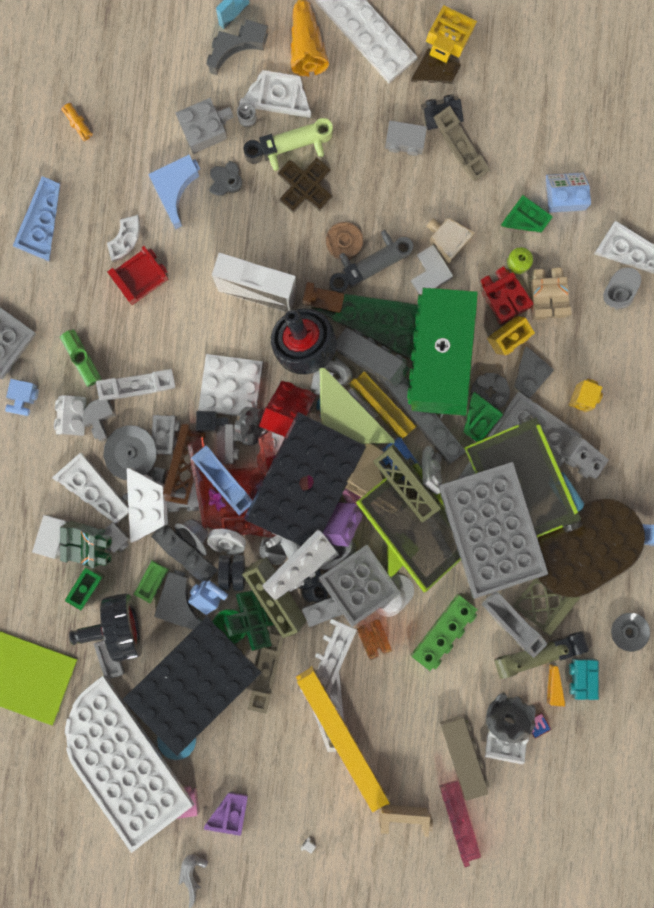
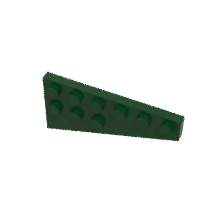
[311,294,418,359]

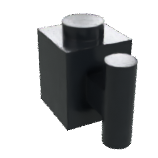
[196,411,231,433]

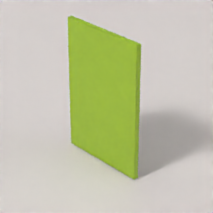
[0,631,78,726]

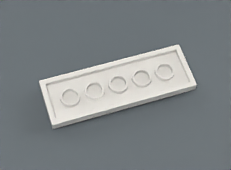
[315,0,417,83]

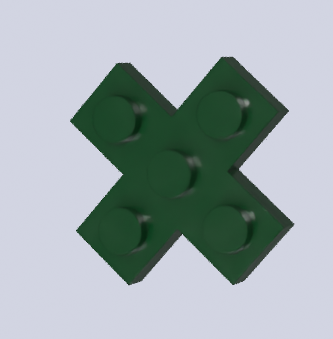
[224,590,274,651]

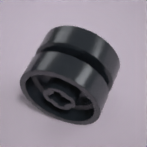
[218,555,245,591]

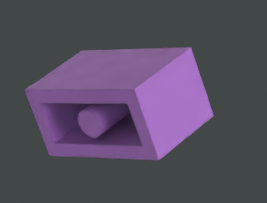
[323,502,363,546]

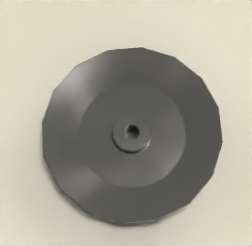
[103,425,157,480]

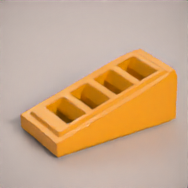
[546,664,565,707]

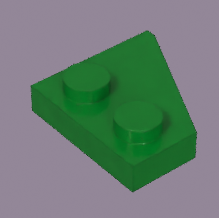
[500,195,553,233]
[464,391,503,442]

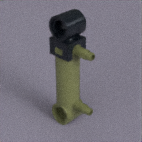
[494,631,590,679]

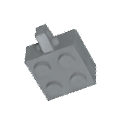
[176,98,234,154]

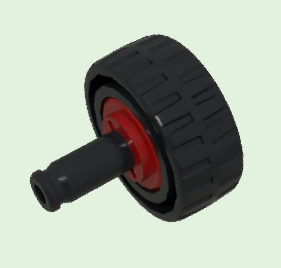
[270,308,337,375]
[69,593,142,662]

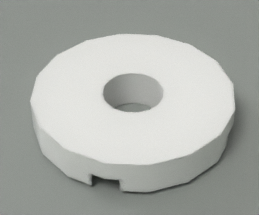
[207,529,246,555]

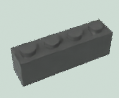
[336,327,409,388]

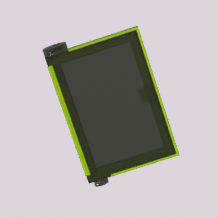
[465,415,583,537]
[356,457,461,592]

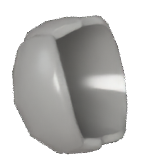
[259,537,287,564]

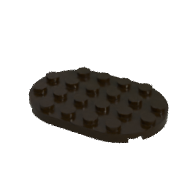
[537,499,645,598]

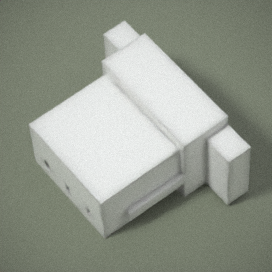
[300,837,316,853]

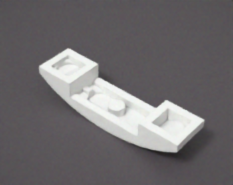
[96,369,175,401]

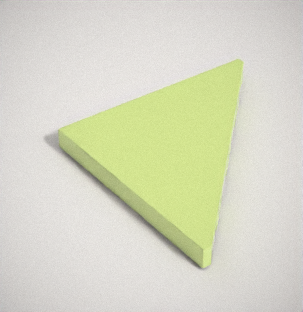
[320,368,395,444]

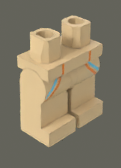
[530,268,572,320]

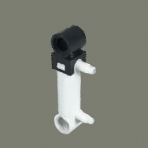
[266,533,328,602]

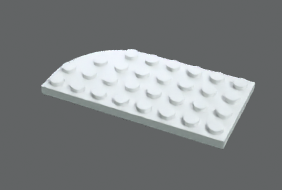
[65,676,195,853]

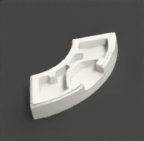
[107,215,140,262]

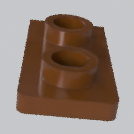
[303,282,344,313]

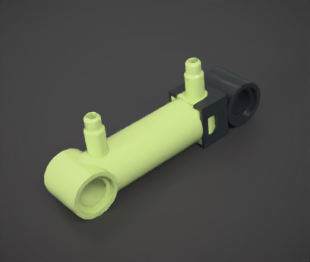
[243,118,333,171]

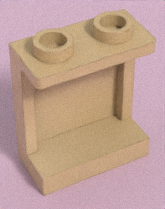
[379,805,433,837]

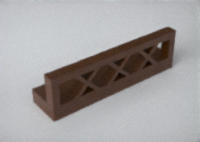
[163,424,206,505]

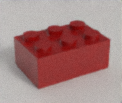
[259,380,317,437]

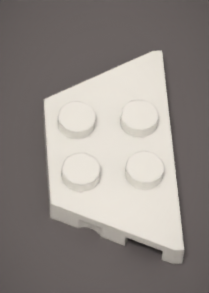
[239,70,311,118]
[127,468,168,542]

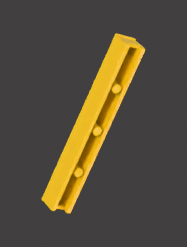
[296,666,390,813]

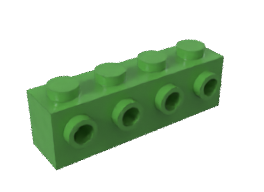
[411,594,478,671]

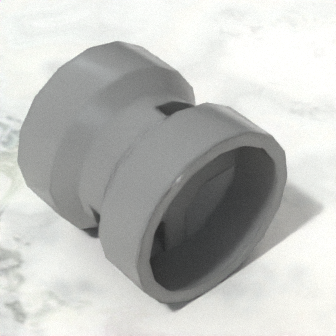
[237,102,257,127]

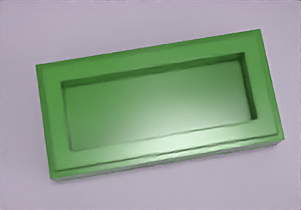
[133,560,169,604]

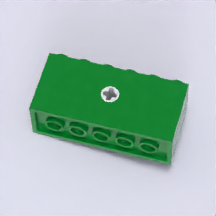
[407,287,478,416]

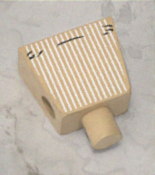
[426,218,474,264]

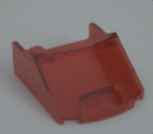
[188,430,276,535]

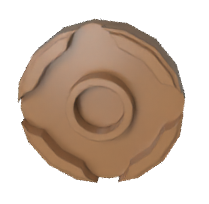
[326,222,363,260]

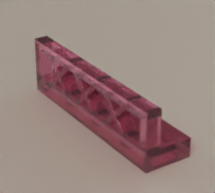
[439,780,481,868]

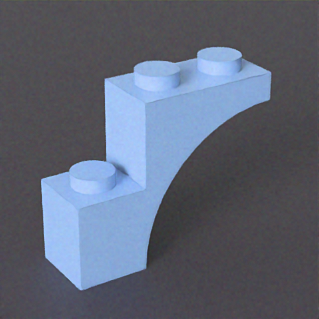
[191,445,252,515]

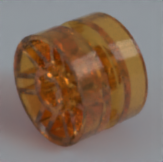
[356,618,392,661]

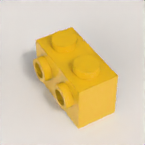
[487,316,535,356]
[569,379,603,412]

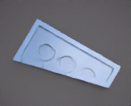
[13,176,60,261]

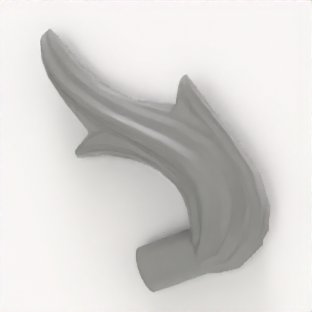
[178,855,208,908]

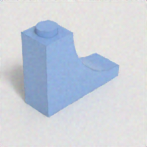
[148,155,200,229]

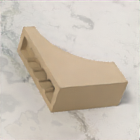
[346,444,402,514]

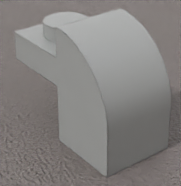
[83,399,116,442]

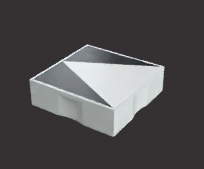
[212,253,297,312]

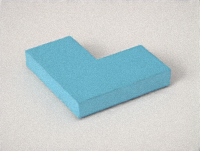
[216,0,250,29]

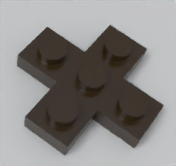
[278,157,333,213]

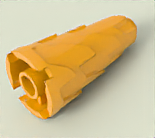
[290,0,329,77]

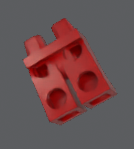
[480,266,533,326]

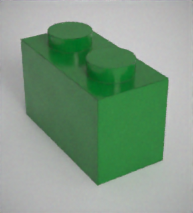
[64,566,104,611]

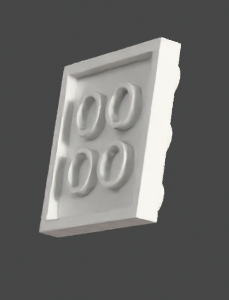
[198,354,263,417]

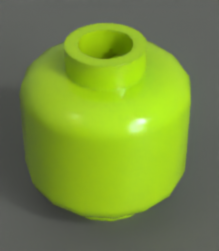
[507,247,533,274]

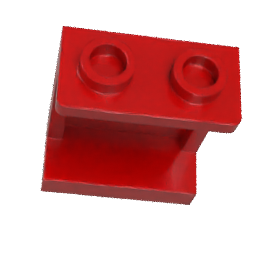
[107,246,169,305]

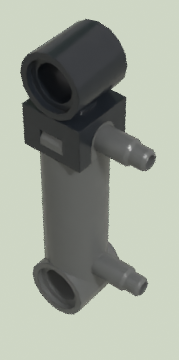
[329,230,413,293]

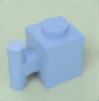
[5,379,39,416]
[188,580,228,615]

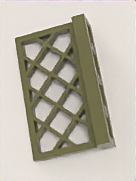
[513,578,580,636]

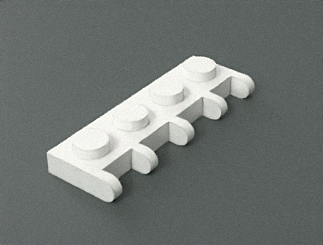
[300,619,357,694]

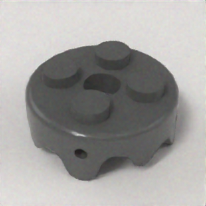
[486,692,536,743]

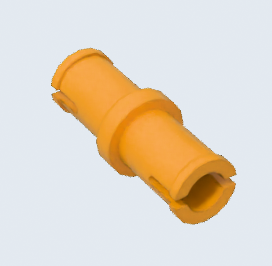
[61,103,93,141]

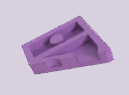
[204,792,248,836]

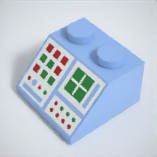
[546,172,591,213]

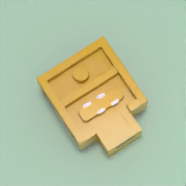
[426,5,477,63]

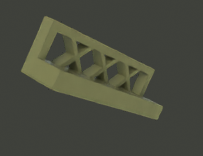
[373,443,442,523]

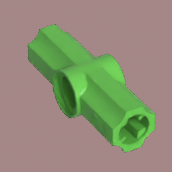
[60,329,102,387]

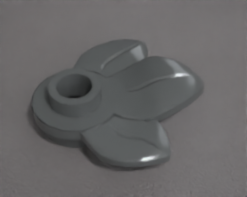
[209,161,243,196]

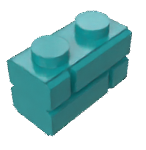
[569,658,599,700]

